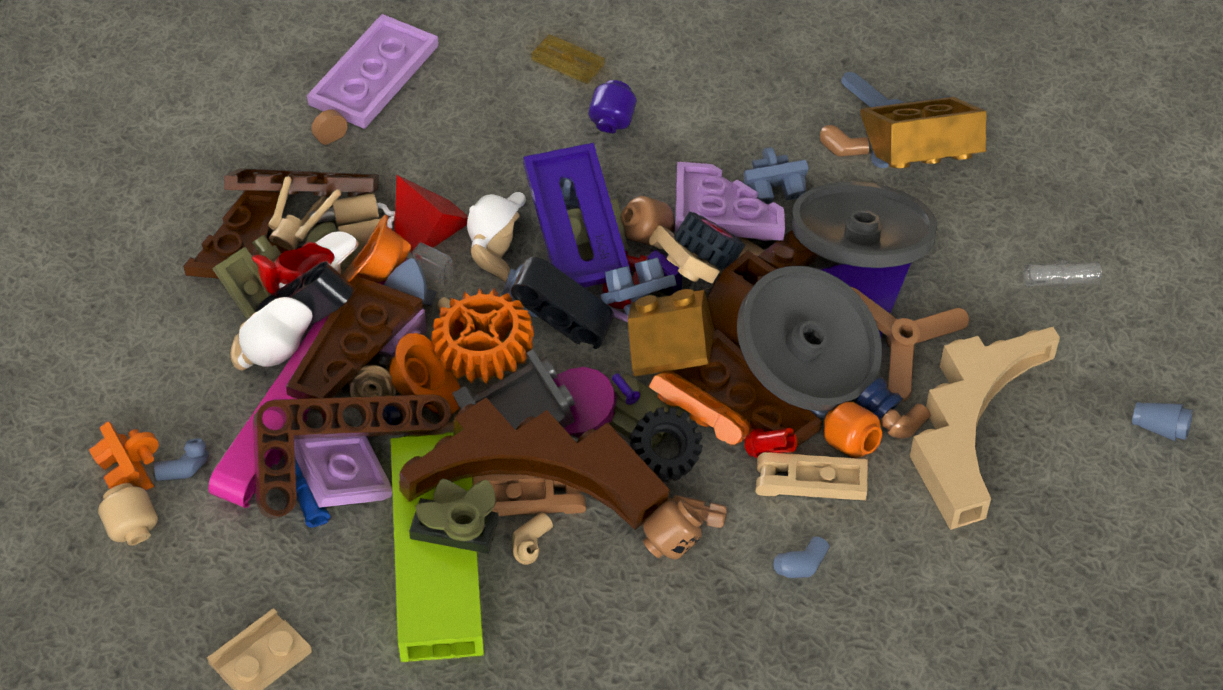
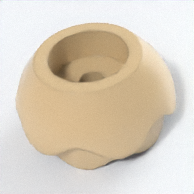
[348,365,396,397]

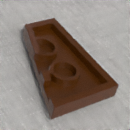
[183,190,280,279]

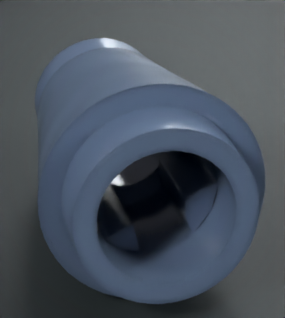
[1132,402,1193,441]

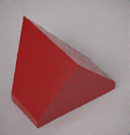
[395,175,468,258]

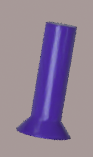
[612,373,640,405]

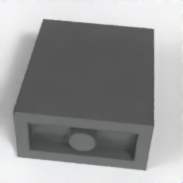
[452,349,575,430]

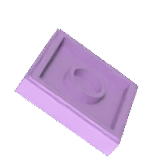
[294,436,392,508]

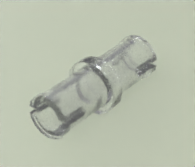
[1023,260,1102,289]

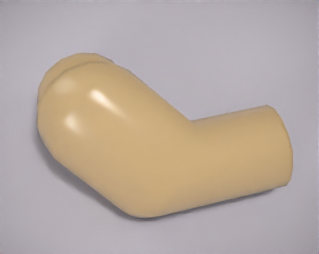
[512,512,553,565]

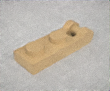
[649,225,720,284]
[755,452,868,501]

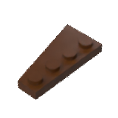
[286,276,423,399]

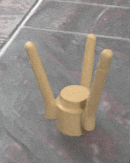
[268,176,341,250]

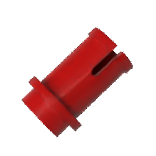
[745,427,797,459]

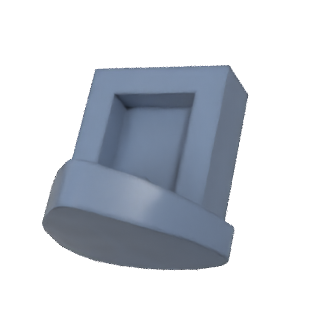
[384,258,437,305]

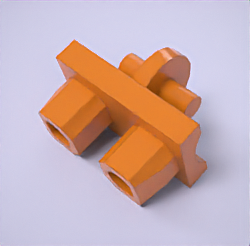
[89,421,159,491]

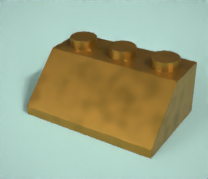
[860,97,986,168]

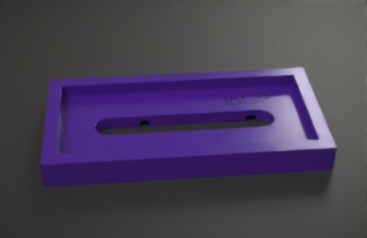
[523,143,631,288]

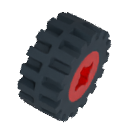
[674,211,745,269]

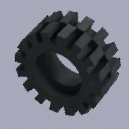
[628,407,703,483]

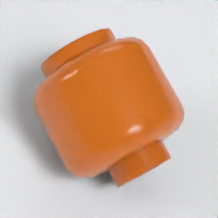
[824,401,882,458]

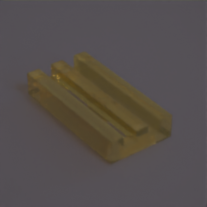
[531,34,605,84]

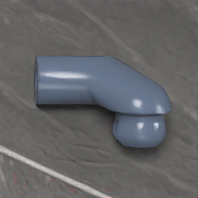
[154,438,209,481]
[773,537,830,578]

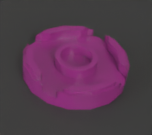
[553,367,617,439]

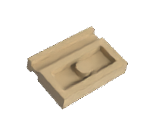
[207,608,312,690]

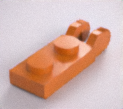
[649,370,753,445]

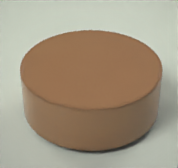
[311,109,348,145]

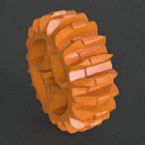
[431,288,534,385]

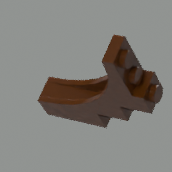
[399,398,670,530]

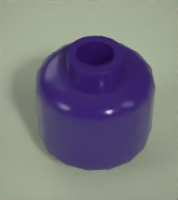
[588,80,637,133]

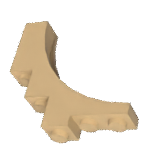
[910,327,1060,530]

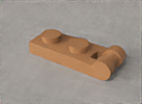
[473,474,586,516]

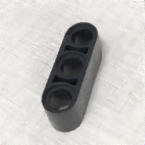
[511,257,614,349]
[254,261,354,327]

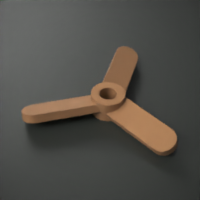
[851,287,969,402]

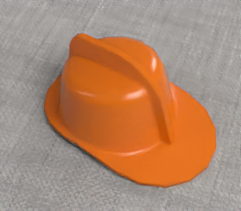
[342,215,411,282]
[389,333,461,414]

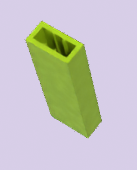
[391,432,484,662]

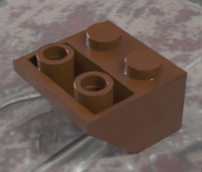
[707,250,776,349]

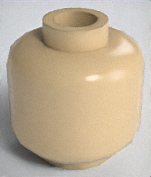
[98,483,158,546]

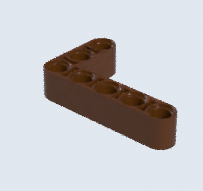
[253,394,451,519]

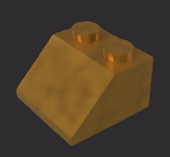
[627,289,714,377]

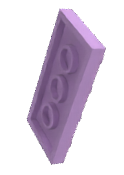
[307,14,438,129]

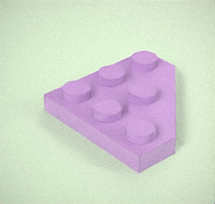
[675,162,785,241]

